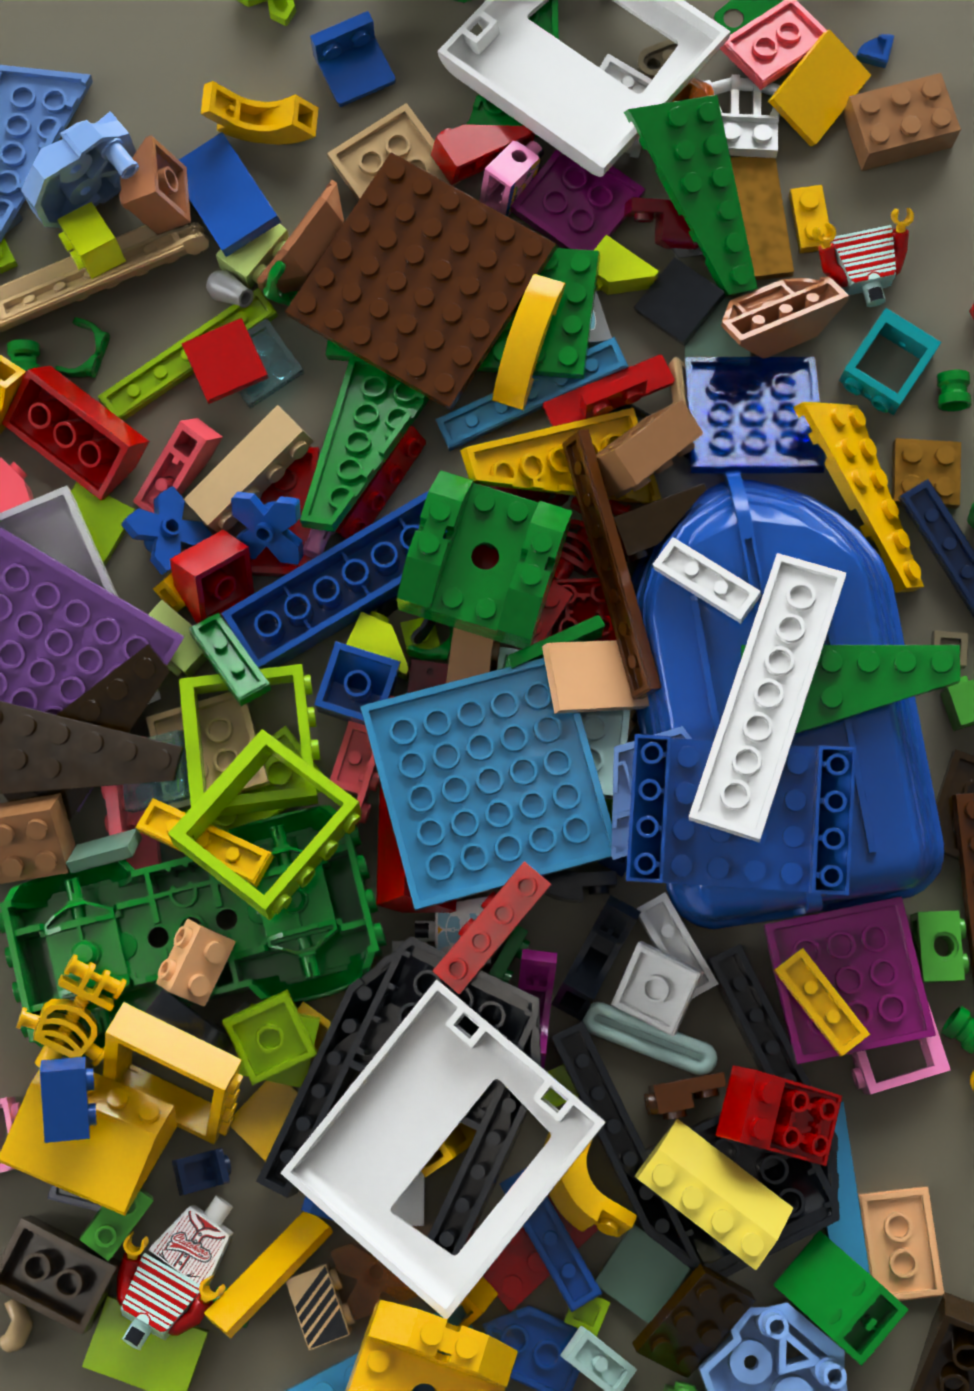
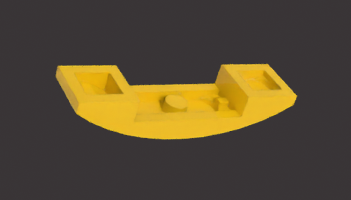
[492,274,566,411]

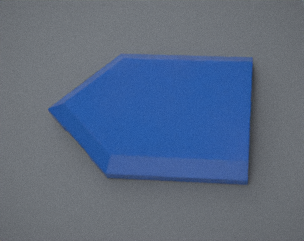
[482,1305,580,1391]

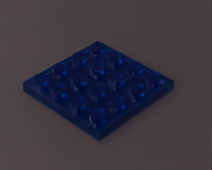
[684,357,825,473]

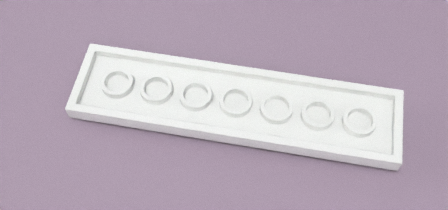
[689,553,846,843]

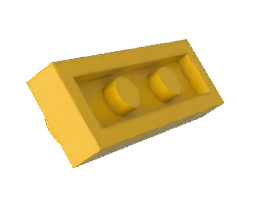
[773,948,870,1057]

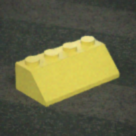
[634,1118,793,1270]

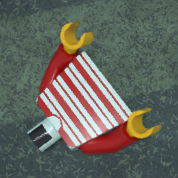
[812,208,914,307]
[117,1231,226,1350]

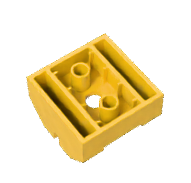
[345,1300,518,1391]

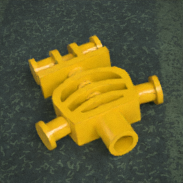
[16,954,127,1068]

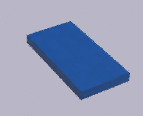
[179,132,281,257]

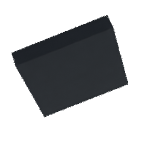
[634,257,726,346]

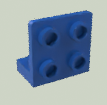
[310,11,396,107]

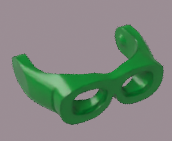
[263,261,298,306]
[55,317,110,378]
[406,626,453,661]

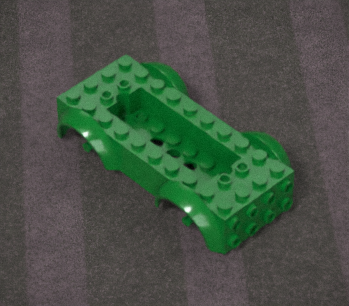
[0,805,387,1058]

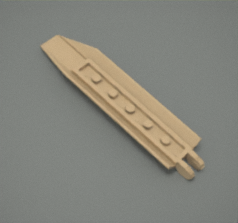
[0,222,209,333]

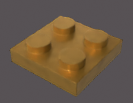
[892,438,961,509]

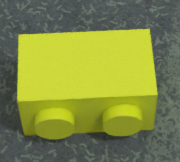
[57,202,126,279]

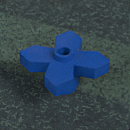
[121,486,212,575]
[231,492,304,564]

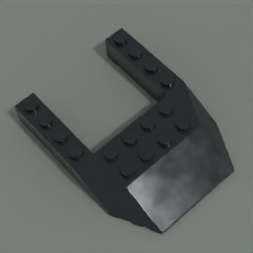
[256,936,541,1255]
[550,944,840,1277]

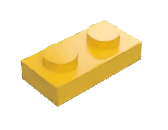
[789,185,829,254]

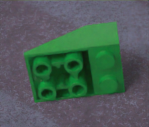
[773,1230,909,1366]

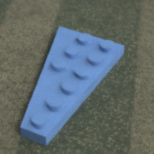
[0,65,93,243]

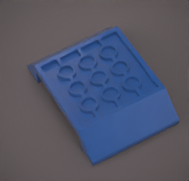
[626,734,857,896]

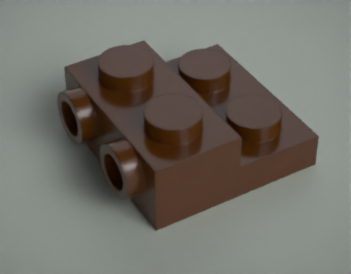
[644,1072,727,1120]

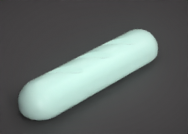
[582,1001,718,1075]

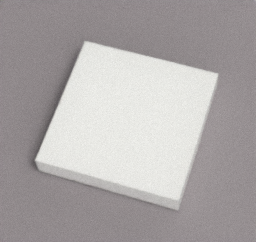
[611,941,703,1036]

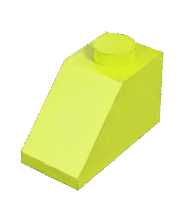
[594,235,659,295]
[346,611,410,681]

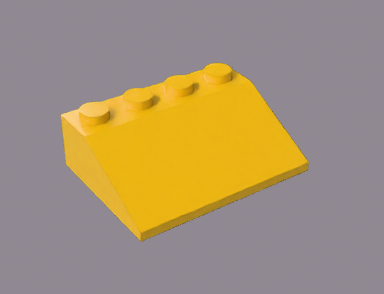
[0,1069,177,1216]

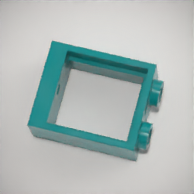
[839,308,942,415]

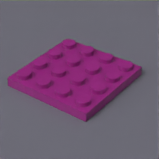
[763,896,936,1064]

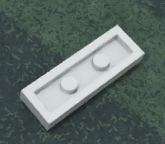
[653,537,761,624]
[636,892,719,999]

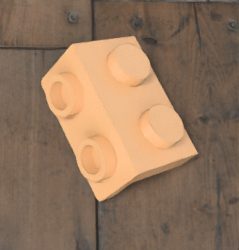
[156,919,236,1007]

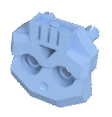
[21,111,139,228]
[698,1301,848,1391]

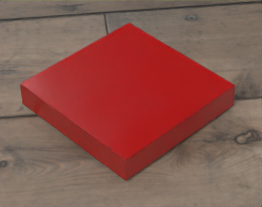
[181,318,269,404]

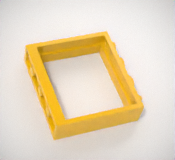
[103,1002,243,1145]

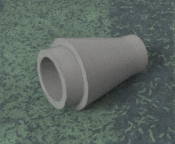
[206,270,253,308]

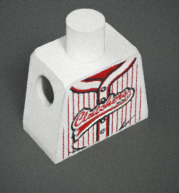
[149,1195,234,1285]

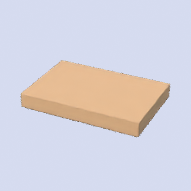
[542,640,649,714]
[858,1186,944,1301]

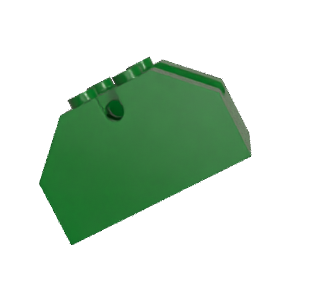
[397,470,573,649]

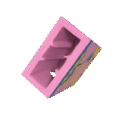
[479,141,544,217]

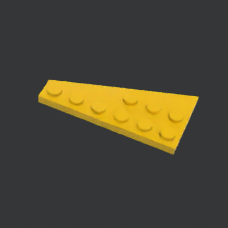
[793,402,924,593]
[460,408,661,504]

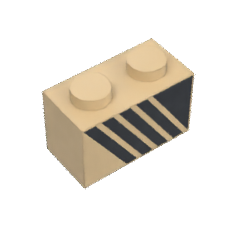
[286,1261,355,1350]

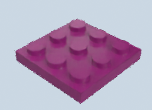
[510,150,646,250]

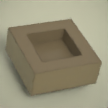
[931,630,968,669]

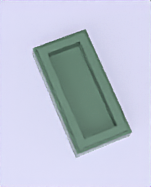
[66,828,142,873]

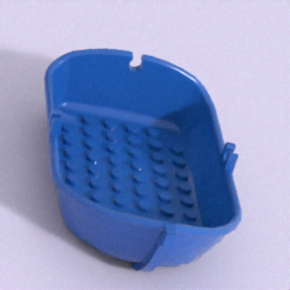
[631,458,944,929]

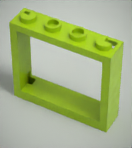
[179,664,322,817]
[168,729,362,921]

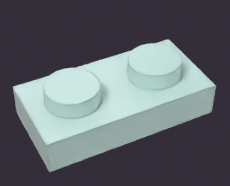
[560,1326,637,1391]

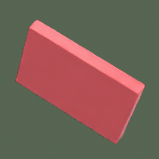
[720,0,827,90]

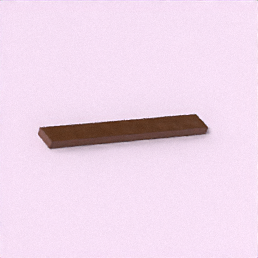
[562,429,661,700]

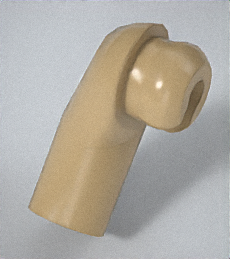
[0,1299,33,1353]

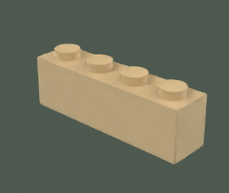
[183,405,314,533]

